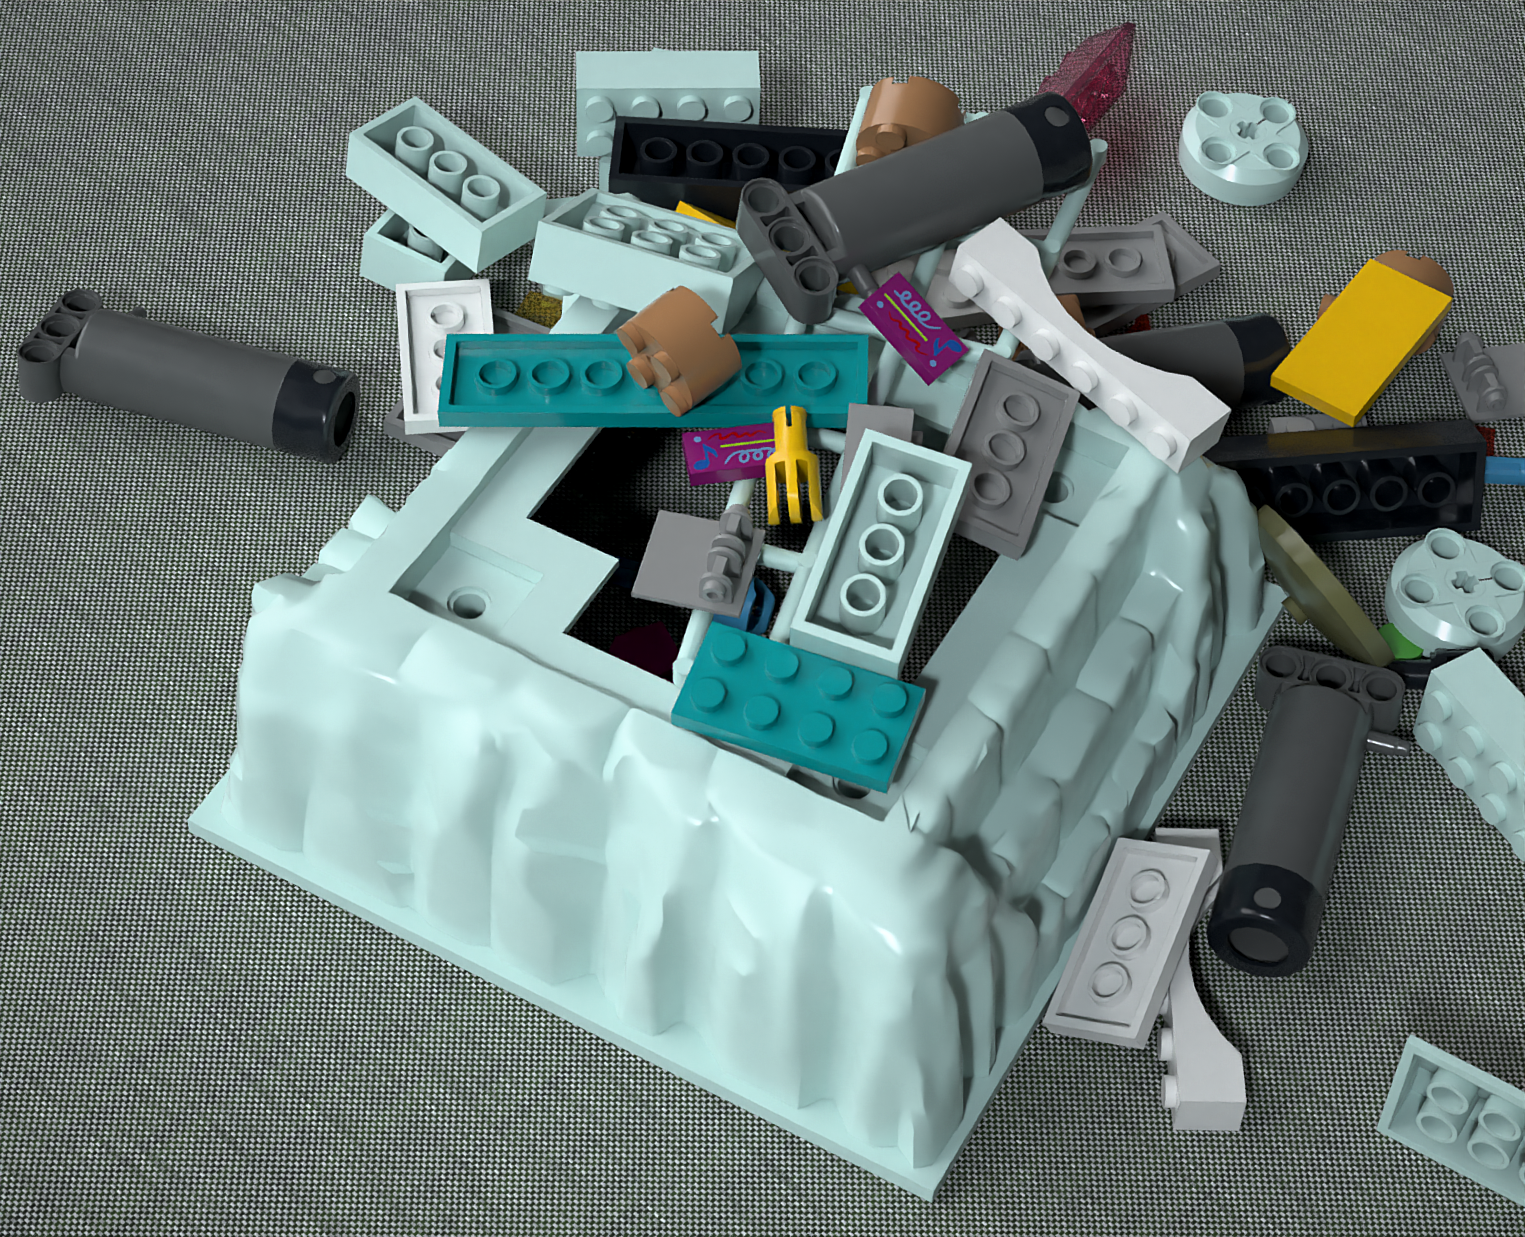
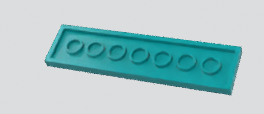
[437,334,869,428]

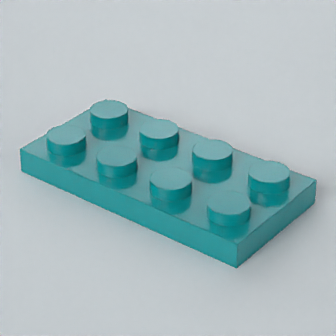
[671,621,926,794]

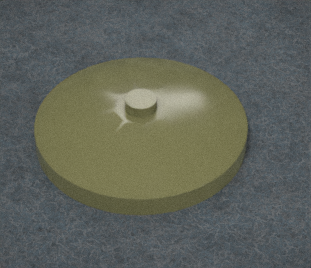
[1257,505,1395,668]

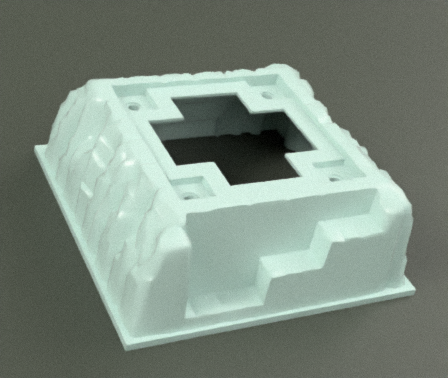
[187,193,1287,1203]

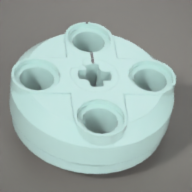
[1178,91,1308,206]
[1384,528,1525,661]

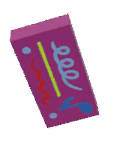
[858,272,969,386]
[682,422,790,486]

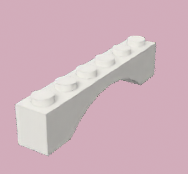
[948,217,1231,474]
[1153,828,1247,1131]

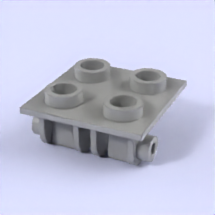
[1439,332,1525,424]
[631,504,766,618]

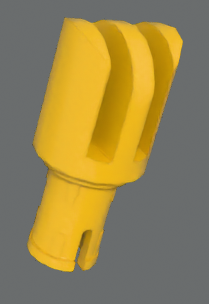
[765,406,823,526]

